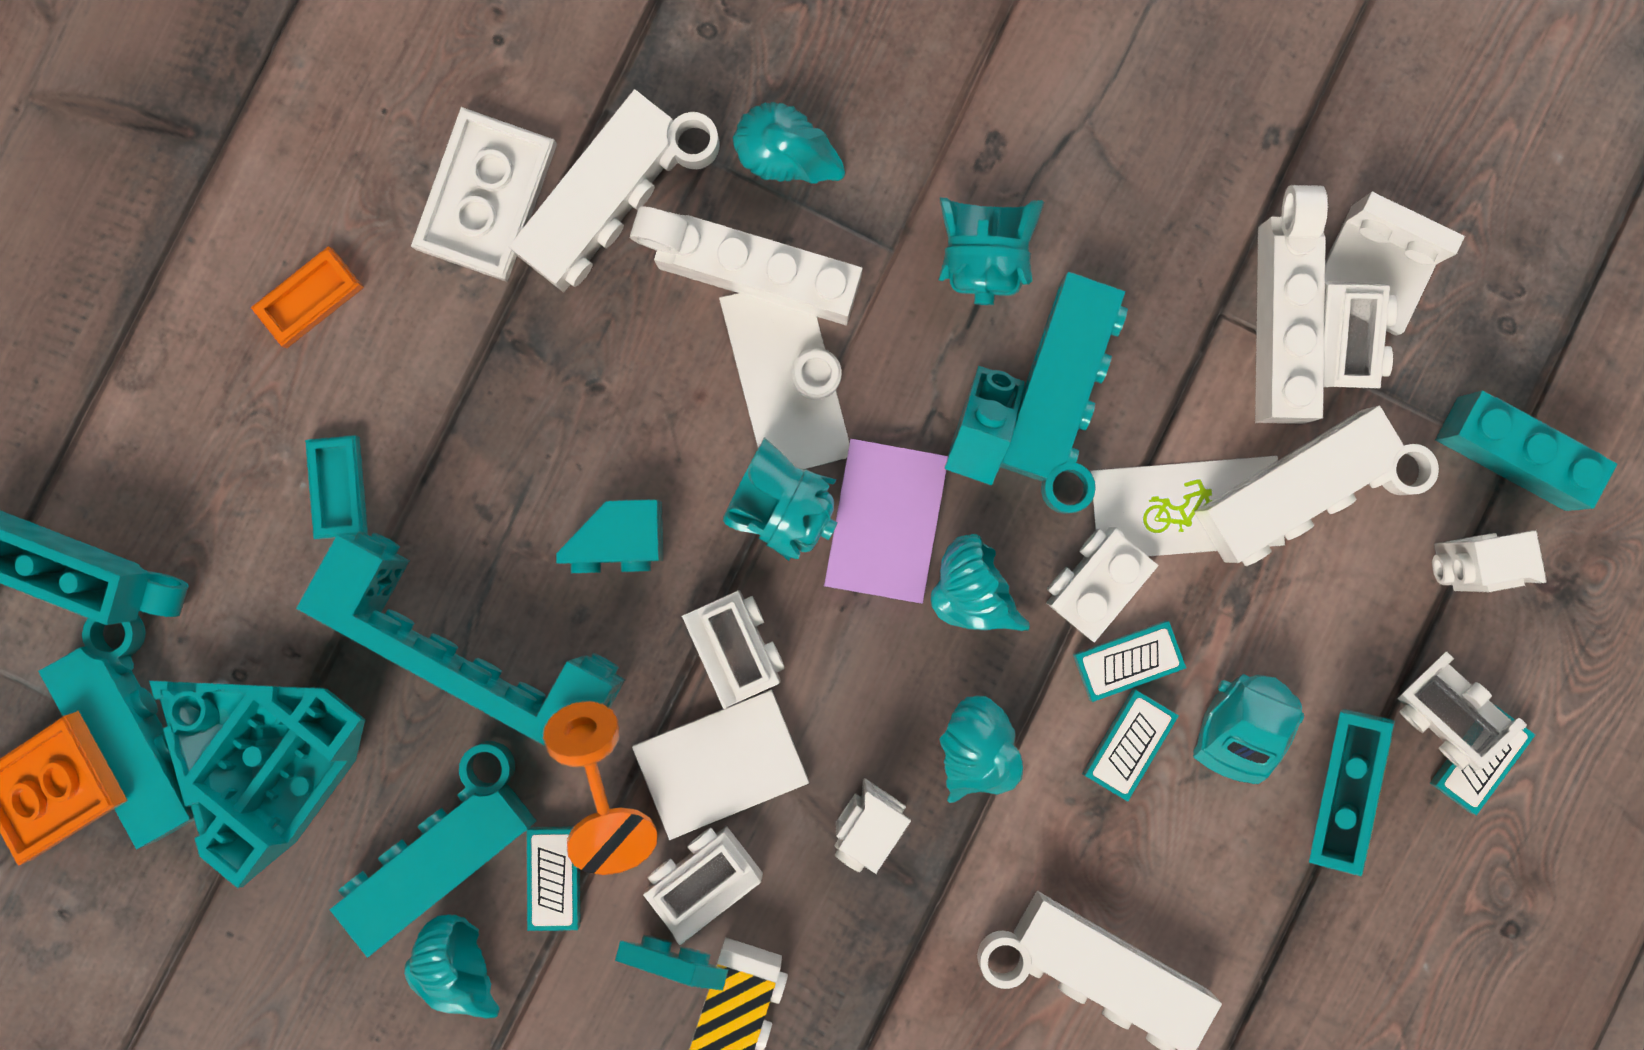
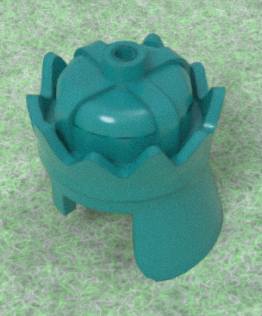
[938,197,1044,306]
[723,437,838,561]

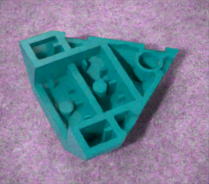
[149,681,365,888]

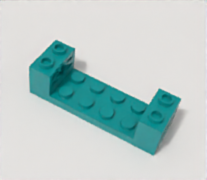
[296,531,626,746]

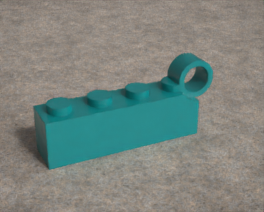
[1000,272,1128,514]
[0,510,189,625]
[38,615,194,850]
[330,741,537,958]

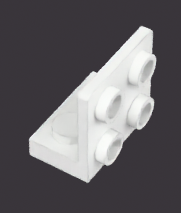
[1325,192,1465,335]

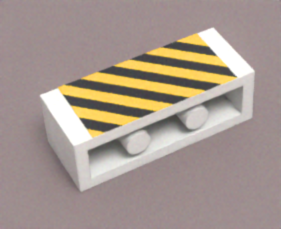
[689,937,788,1050]

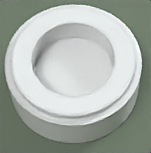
[792,348,841,399]

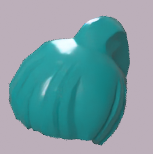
[733,102,845,184]
[931,534,1030,631]
[939,695,1024,803]
[404,914,500,1019]

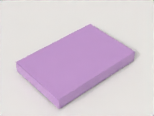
[824,439,948,604]

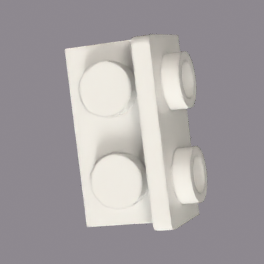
[1046,527,1159,642]

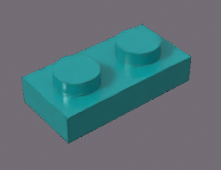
[615,935,728,991]

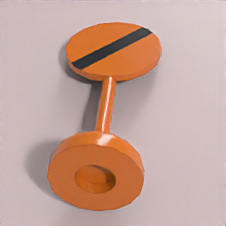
[543,701,657,875]

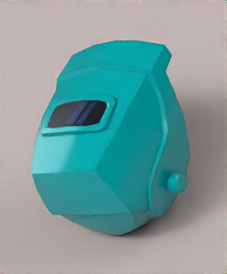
[1193,674,1304,784]

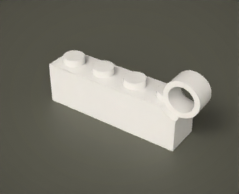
[508,89,720,293]
[1255,185,1328,424]
[630,206,863,326]
[1194,406,1439,566]
[977,891,1222,1050]

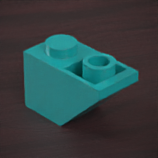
[944,365,1025,485]
[556,500,663,573]

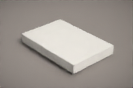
[411,107,557,282]
[632,689,809,840]

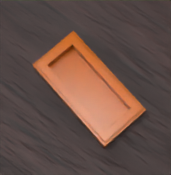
[251,246,364,348]

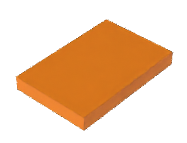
[0,711,128,866]

